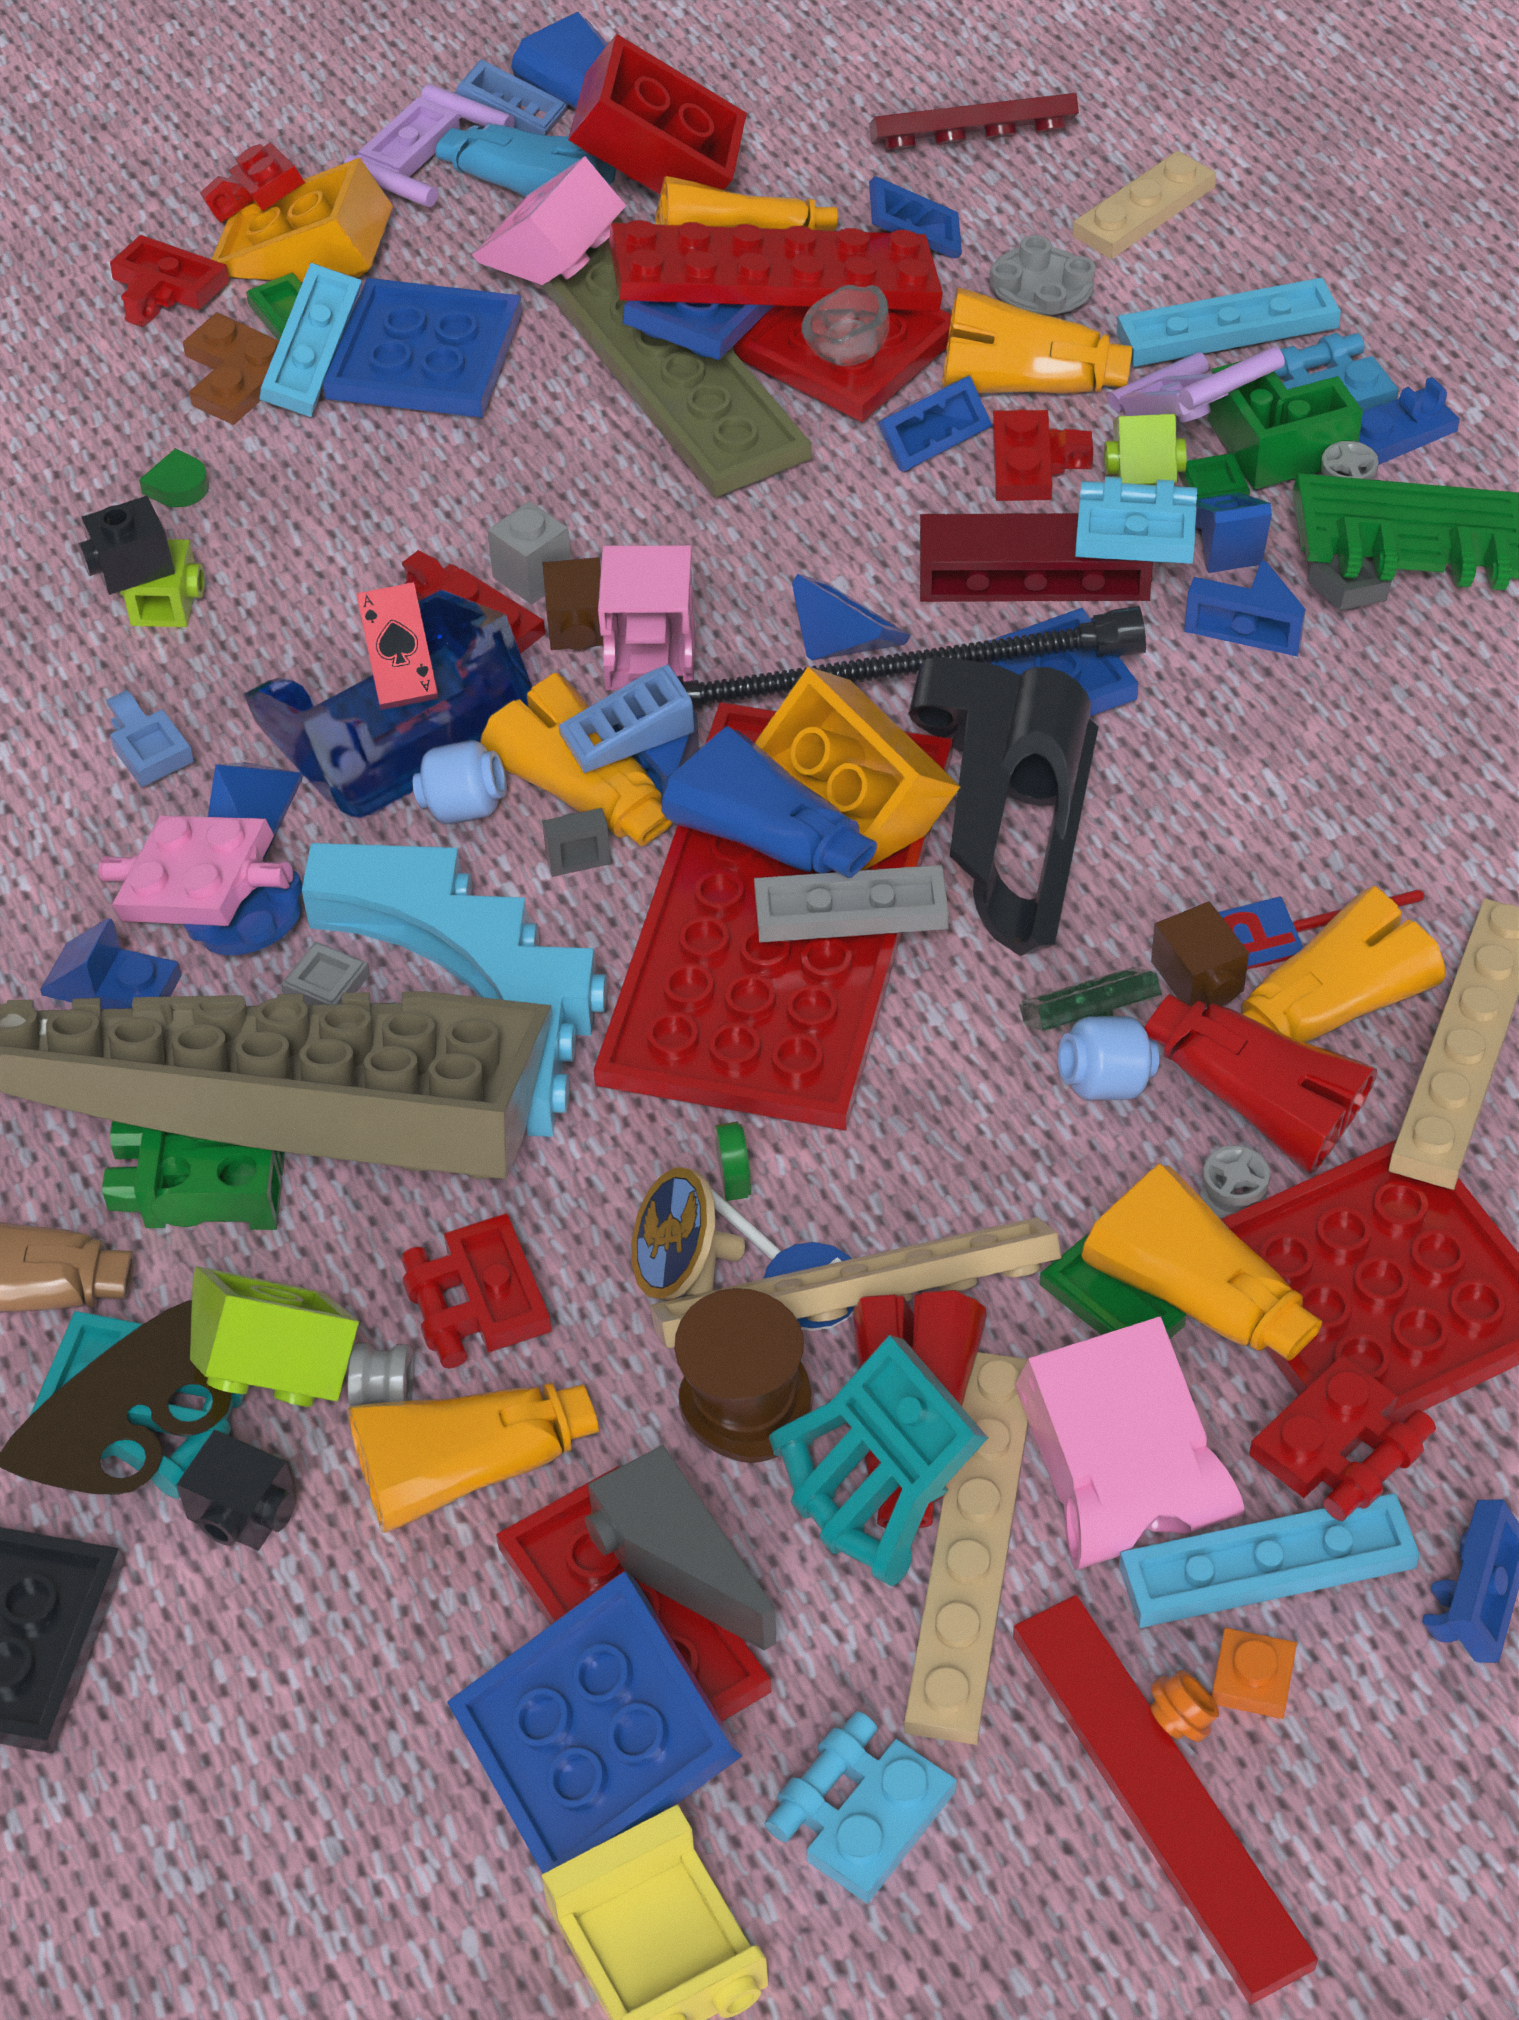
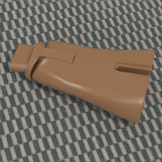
[0,1222,134,1313]

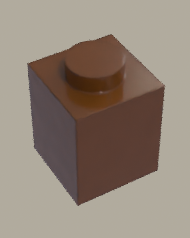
[542,557,604,650]
[1151,901,1249,1007]

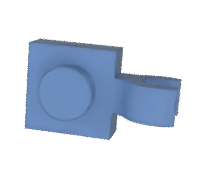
[106,690,194,788]

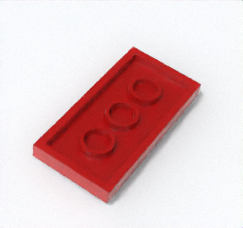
[496,1466,771,1721]

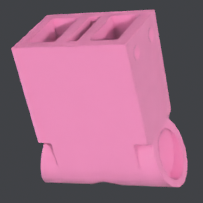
[1015,1316,1244,1570]

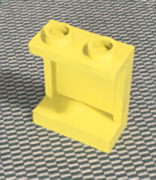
[541,1804,768,2020]

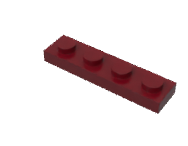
[869,93,1079,151]

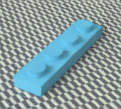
[1117,277,1341,367]
[1119,1493,1420,1628]

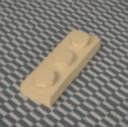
[1073,150,1217,259]

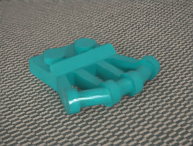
[29,1311,245,1499]
[769,1335,988,1586]

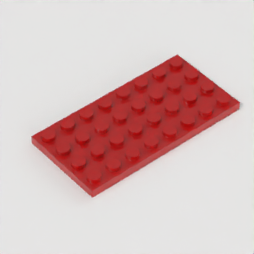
[593,702,953,1131]

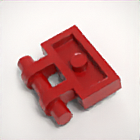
[401,1213,552,1369]
[1249,1354,1436,1521]

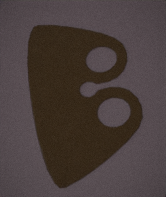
[0,1300,232,1495]

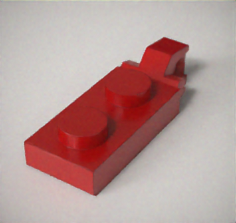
[402,550,545,666]

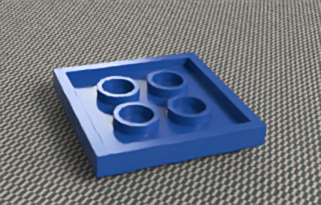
[323,278,522,418]
[447,1571,743,1874]

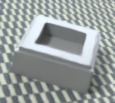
[281,941,370,1005]

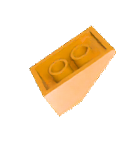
[212,157,393,283]

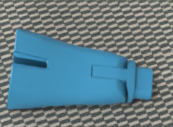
[436,123,616,197]

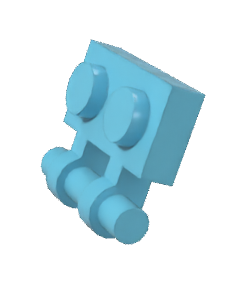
[1075,476,1197,564]
[764,1711,957,1904]

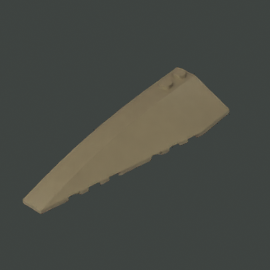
[0,991,552,1179]

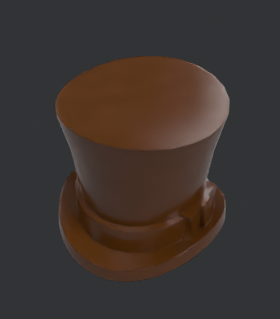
[674,1288,812,1463]

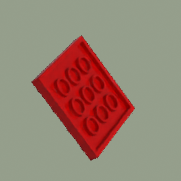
[1221,1139,1519,1422]

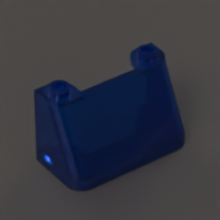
[244,589,532,818]

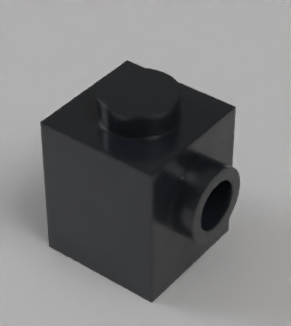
[78,496,175,595]
[176,1429,296,1551]

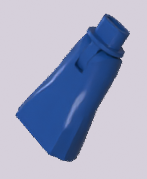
[511,12,608,109]
[661,726,877,878]

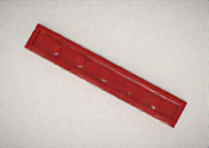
[1013,1595,1318,2005]

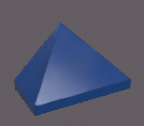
[869,176,962,258]
[877,375,993,472]
[792,574,911,660]
[208,762,303,861]

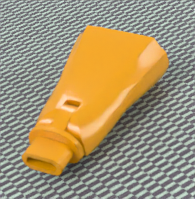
[655,176,838,231]
[941,287,1132,394]
[480,673,673,846]
[1241,886,1446,1043]
[1081,1164,1322,1361]
[348,1383,599,1533]

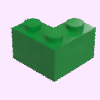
[1207,361,1363,490]

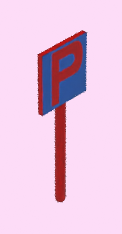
[1218,890,1425,969]

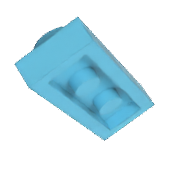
[259,263,362,417]

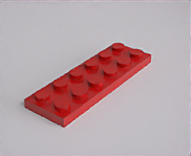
[609,220,943,311]

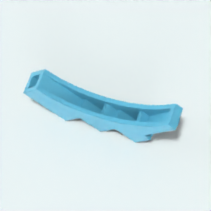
[302,843,608,1137]

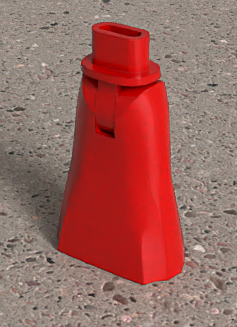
[1145,994,1378,1174]
[852,1290,987,1528]

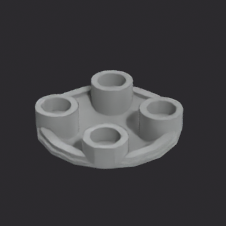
[990,235,1095,315]

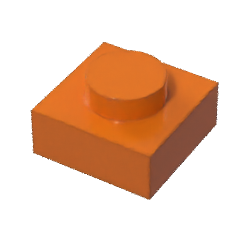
[1212,1627,1297,1719]

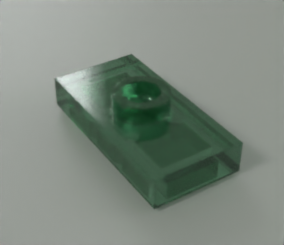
[1019,967,1162,1031]

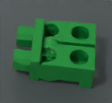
[102,1121,285,1230]

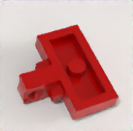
[200,142,305,223]
[110,235,229,327]
[993,409,1093,501]

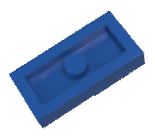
[1359,377,1460,465]
[1422,1499,1519,1663]

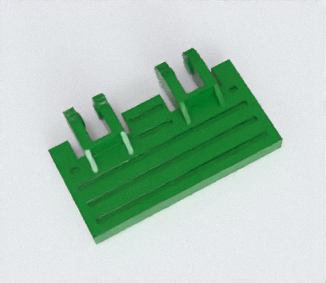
[1292,473,1519,591]

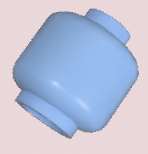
[413,740,507,824]
[1058,1016,1159,1101]

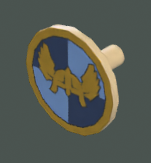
[631,1167,745,1301]

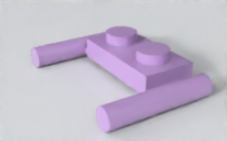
[344,84,515,207]
[1107,346,1285,422]

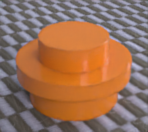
[1151,1670,1219,1742]

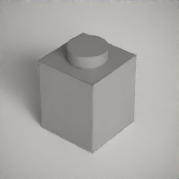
[487,501,571,605]

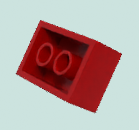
[568,33,747,194]

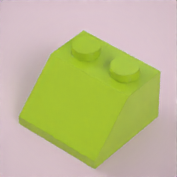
[190,1266,359,1407]

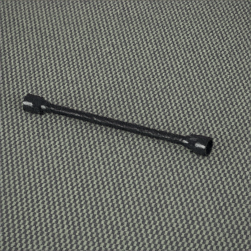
[677,606,1146,710]

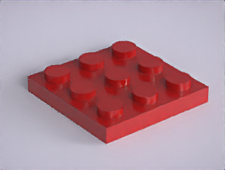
[734,305,951,422]

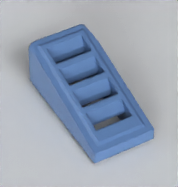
[456,59,568,135]
[559,664,694,773]

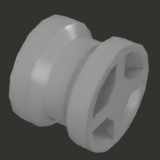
[1321,441,1379,480]
[1200,1145,1270,1219]
[348,1343,414,1406]

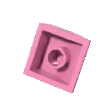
[472,156,626,285]

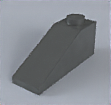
[585,1445,777,1650]

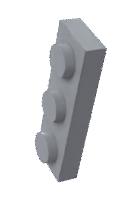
[754,865,949,942]

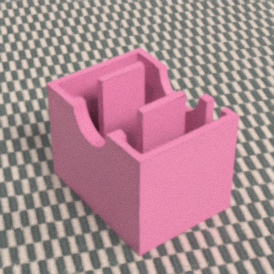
[598,545,696,690]

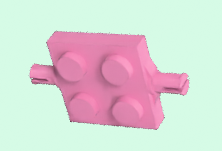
[98,816,293,926]

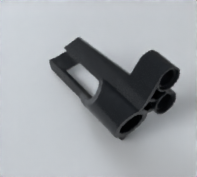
[908,657,1099,956]

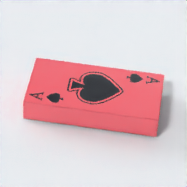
[356,582,438,710]

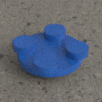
[184,871,303,955]

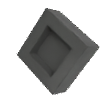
[1307,556,1392,610]
[542,808,611,877]

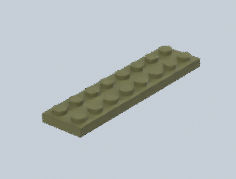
[541,216,811,498]

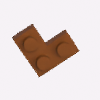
[183,312,279,425]

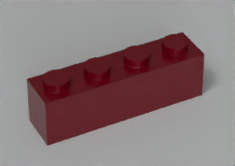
[920,513,1153,602]

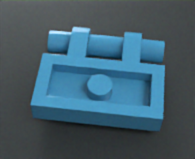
[1275,333,1399,411]

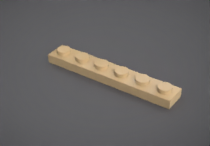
[1389,898,1519,1190]
[650,1217,1061,1348]
[904,1352,1029,1745]

